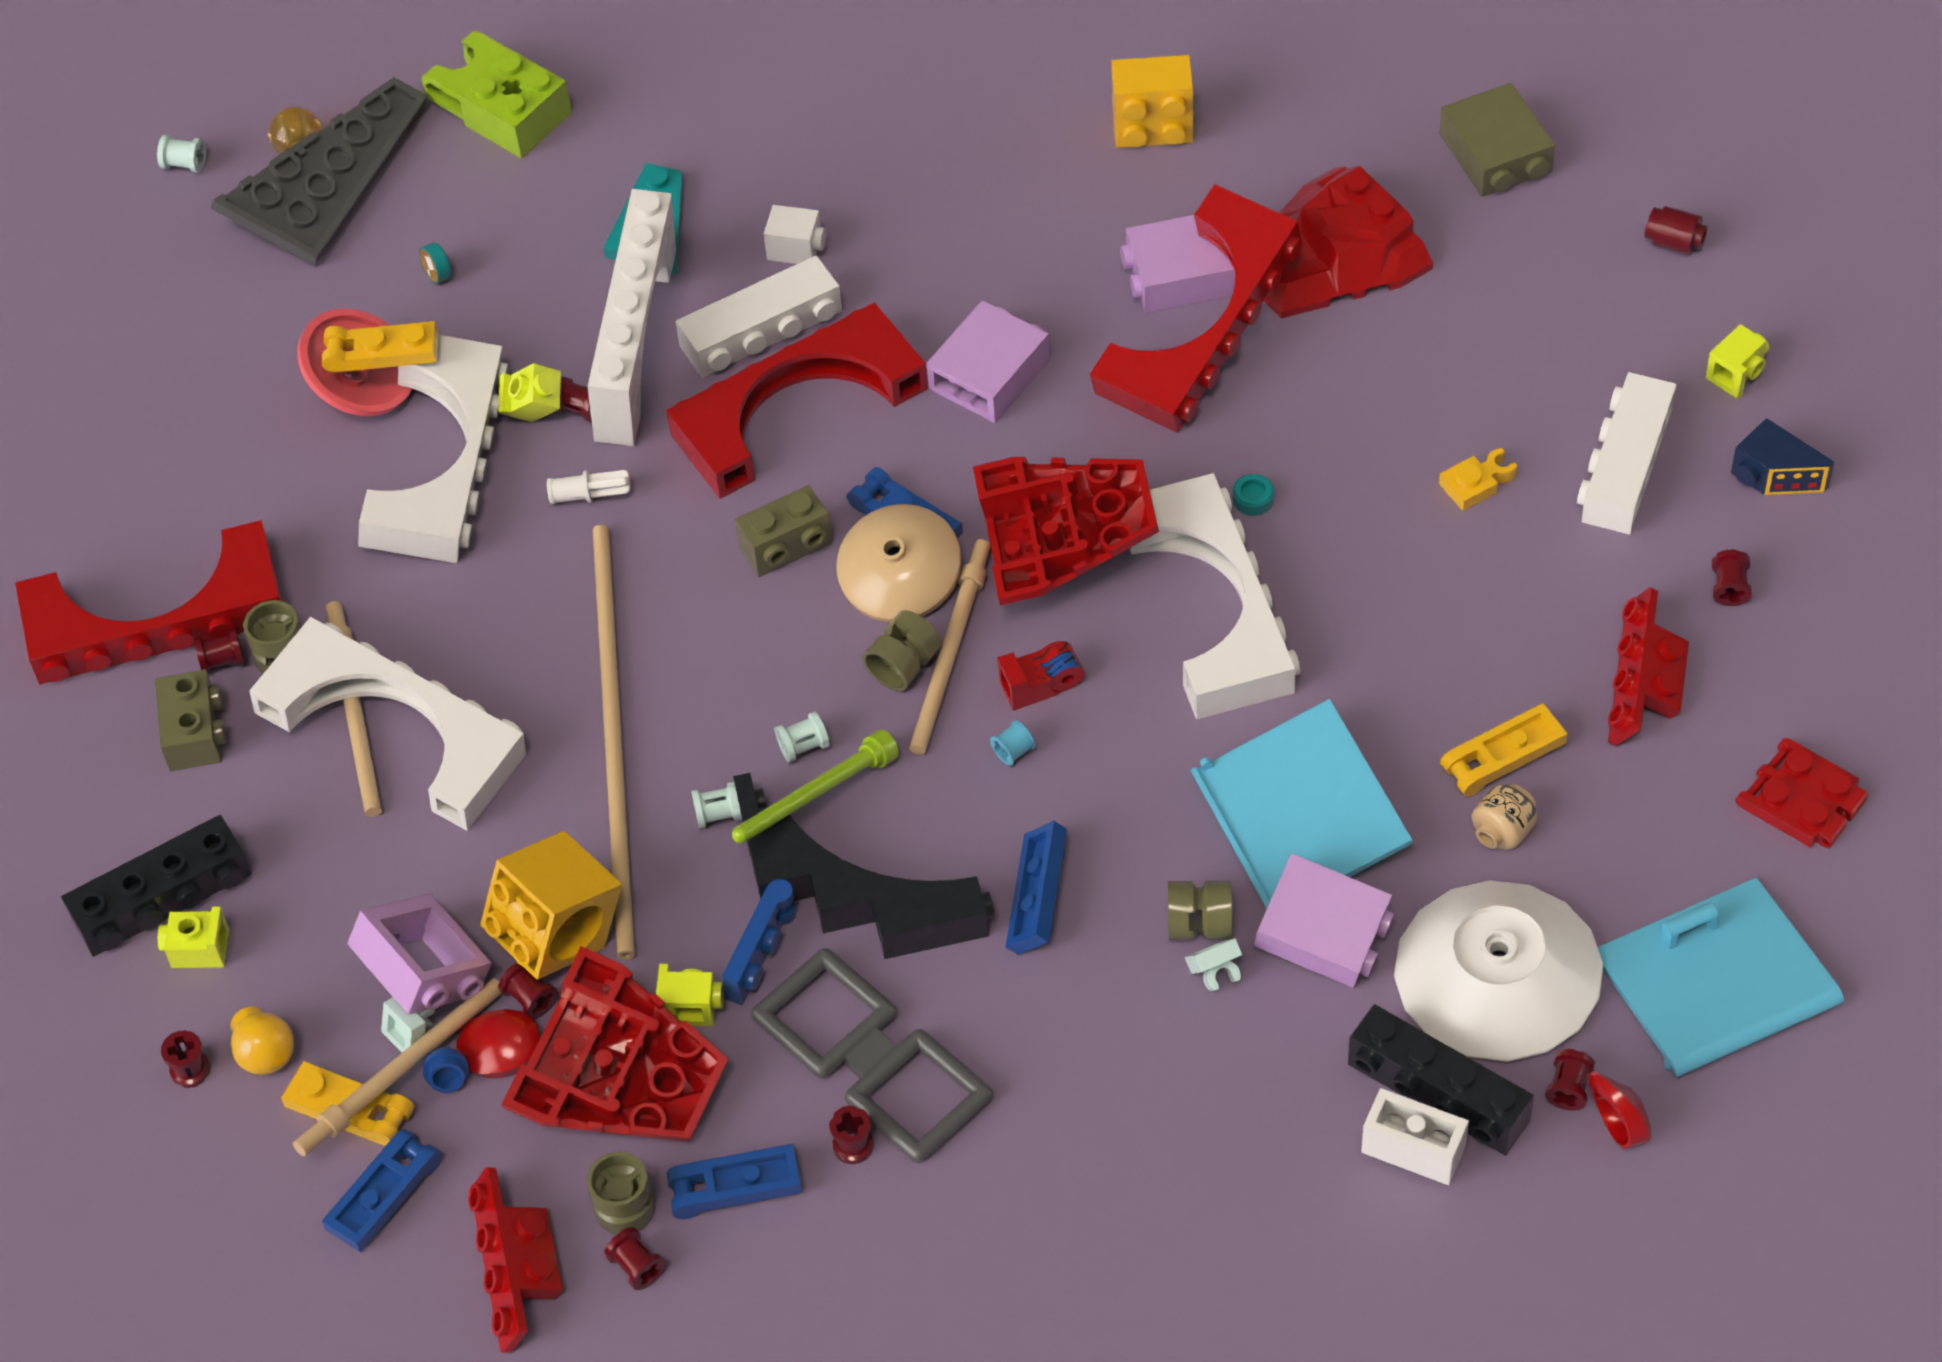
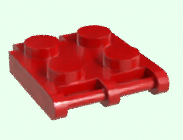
[1735,738,1868,848]

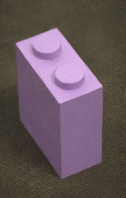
[1120,215,1236,313]
[926,300,1050,423]
[1253,853,1394,988]

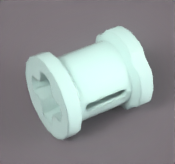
[157,134,206,173]
[774,711,829,763]
[691,781,742,829]

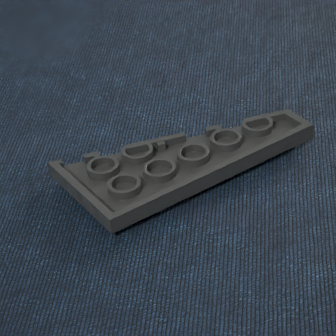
[211,77,428,266]

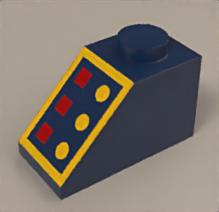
[1731,418,1834,495]

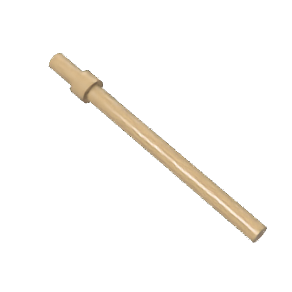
[909,539,991,755]
[325,601,382,817]
[293,978,502,1156]

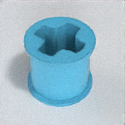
[990,720,1036,766]

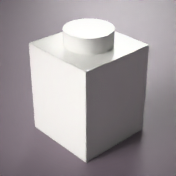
[764,205,826,264]

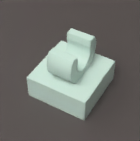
[1184,938,1242,991]
[381,997,435,1052]

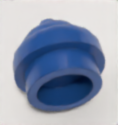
[423,1047,469,1093]

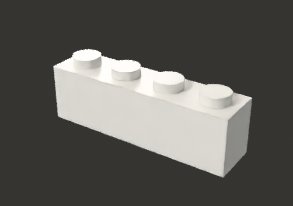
[676,255,842,378]
[1577,372,1677,535]

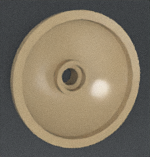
[836,504,962,622]

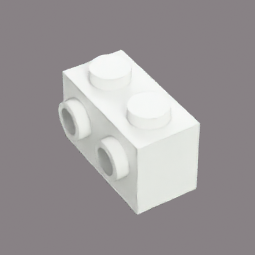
[1361,1088,1469,1185]

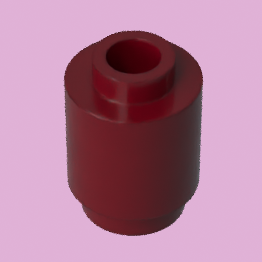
[1645,206,1708,255]

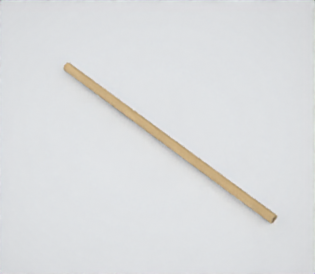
[592,525,635,960]

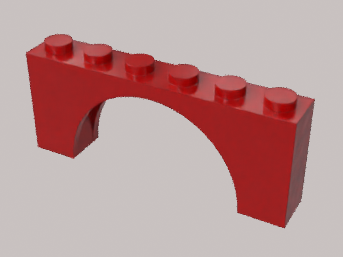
[1089,184,1303,433]
[666,302,928,499]
[15,520,283,685]

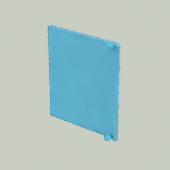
[1190,699,1413,909]
[1598,877,1844,1078]

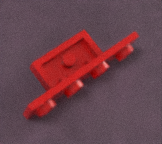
[1608,587,1689,746]
[468,1167,563,1353]

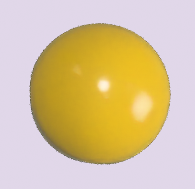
[230,1006,294,1075]

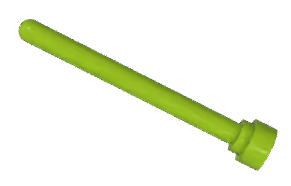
[732,729,899,843]

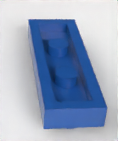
[1005,821,1067,955]

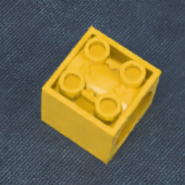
[480,830,622,980]

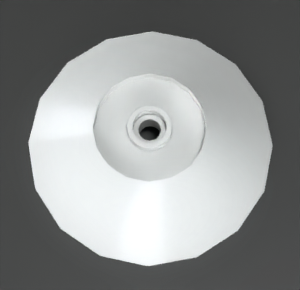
[1394,880,1603,1062]

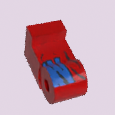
[997,641,1085,711]

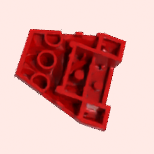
[1264,166,1433,319]
[973,457,1159,606]
[501,946,728,1142]

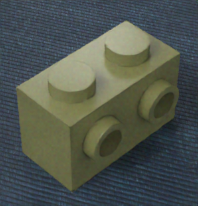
[735,485,832,577]
[155,669,227,772]

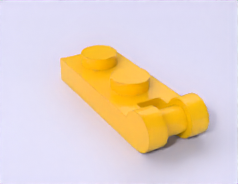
[322,321,439,372]
[1440,703,1568,797]
[281,1061,415,1146]

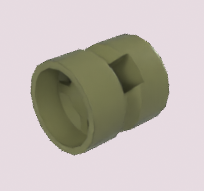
[243,600,301,674]
[862,610,942,692]
[1168,880,1232,940]
[587,1151,655,1235]

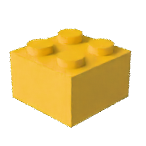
[1111,55,1193,148]

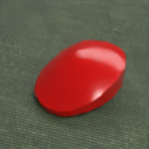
[456,1009,539,1078]
[1588,1070,1651,1149]

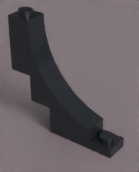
[733,773,995,959]

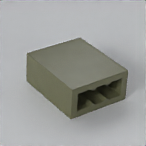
[1439,83,1555,197]

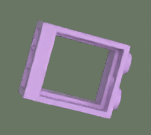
[347,893,492,1015]

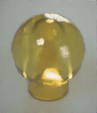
[269,106,322,154]

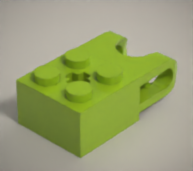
[421,31,572,159]

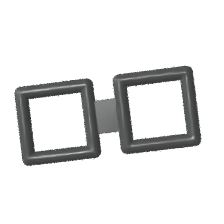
[751,948,993,1162]

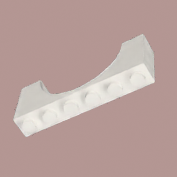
[588,189,676,446]
[358,335,508,564]
[1129,473,1300,720]
[250,617,526,831]

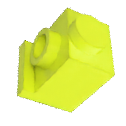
[1705,324,1769,399]
[498,363,561,422]
[157,906,230,968]
[656,963,724,1026]

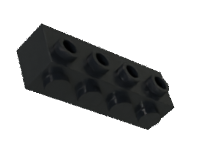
[61,814,252,957]
[1348,1004,1534,1156]

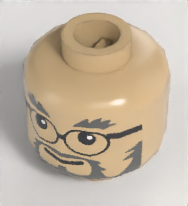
[1471,784,1538,850]

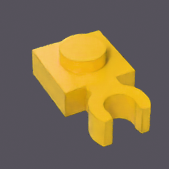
[1439,448,1518,511]

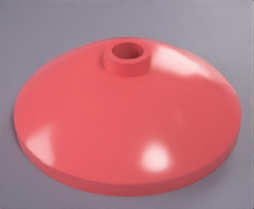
[297,309,412,416]

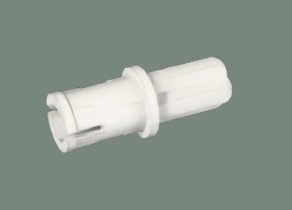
[547,470,631,504]

